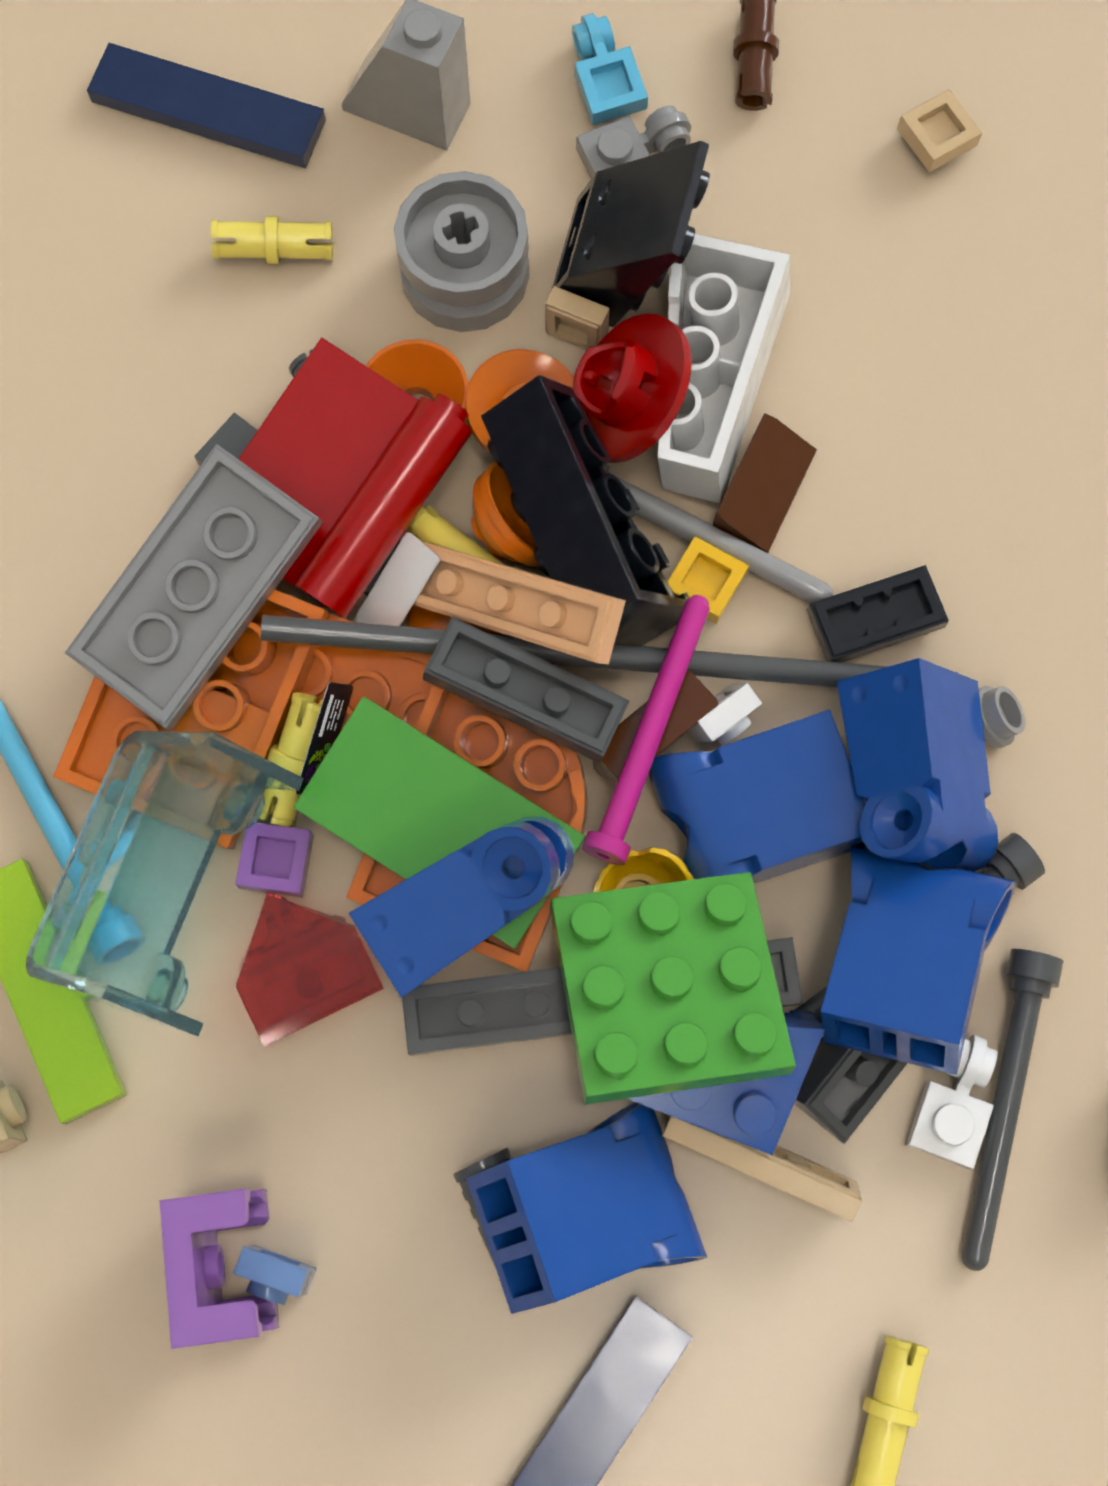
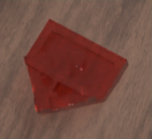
[235,892,384,1046]

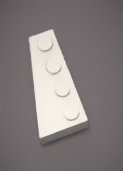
[658,234,790,504]

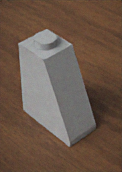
[342,0,471,151]

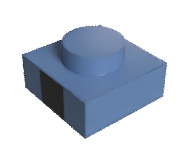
[233,1245,316,1305]

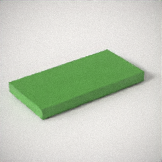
[293,696,586,949]

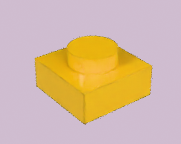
[667,536,749,624]

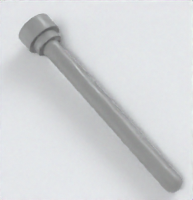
[603,465,833,603]

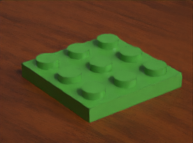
[550,872,796,1105]

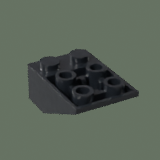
[552,141,710,327]

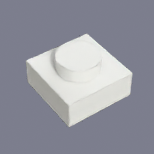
[688,683,762,745]

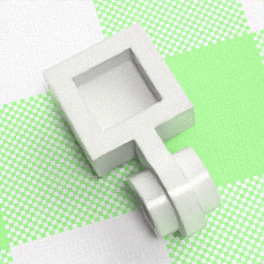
[905,1035,998,1169]

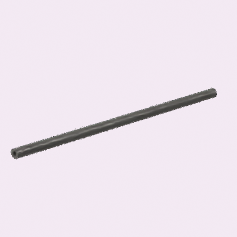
[260,615,958,687]

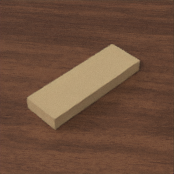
[662,1115,862,1223]

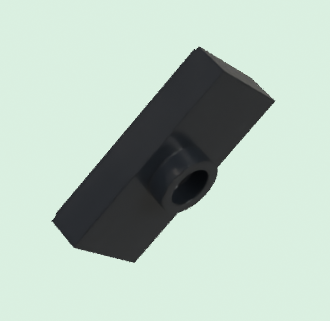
[806,565,949,662]

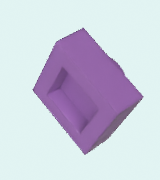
[235,821,314,898]

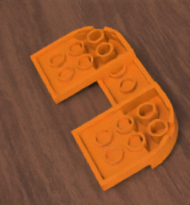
[53,589,588,972]

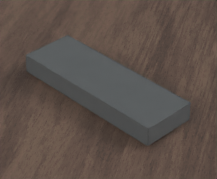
[422,617,629,763]

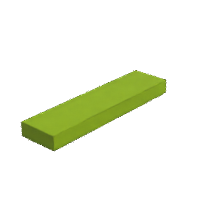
[0,859,127,1125]

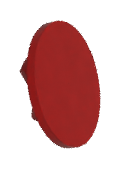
[573,313,692,463]

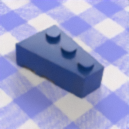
[628,1010,825,1155]

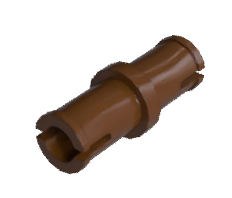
[733,0,779,111]

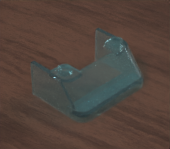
[26,731,304,1036]

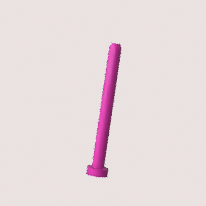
[582,595,710,865]

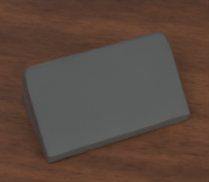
[794,1037,907,1144]

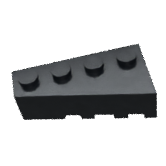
[481,375,690,646]

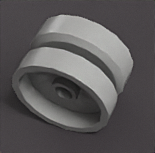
[394,171,529,332]

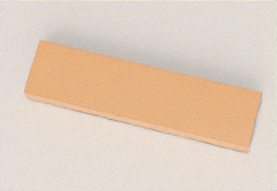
[413,540,626,665]

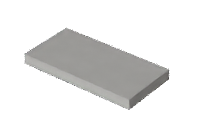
[65,444,323,730]

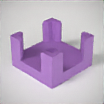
[159,1189,280,1349]

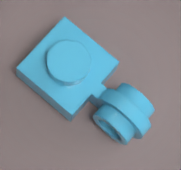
[572,13,648,126]

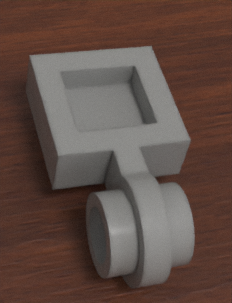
[576,106,691,179]

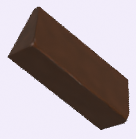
[713,413,817,553]
[593,670,718,782]

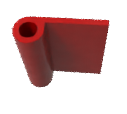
[238,337,472,619]

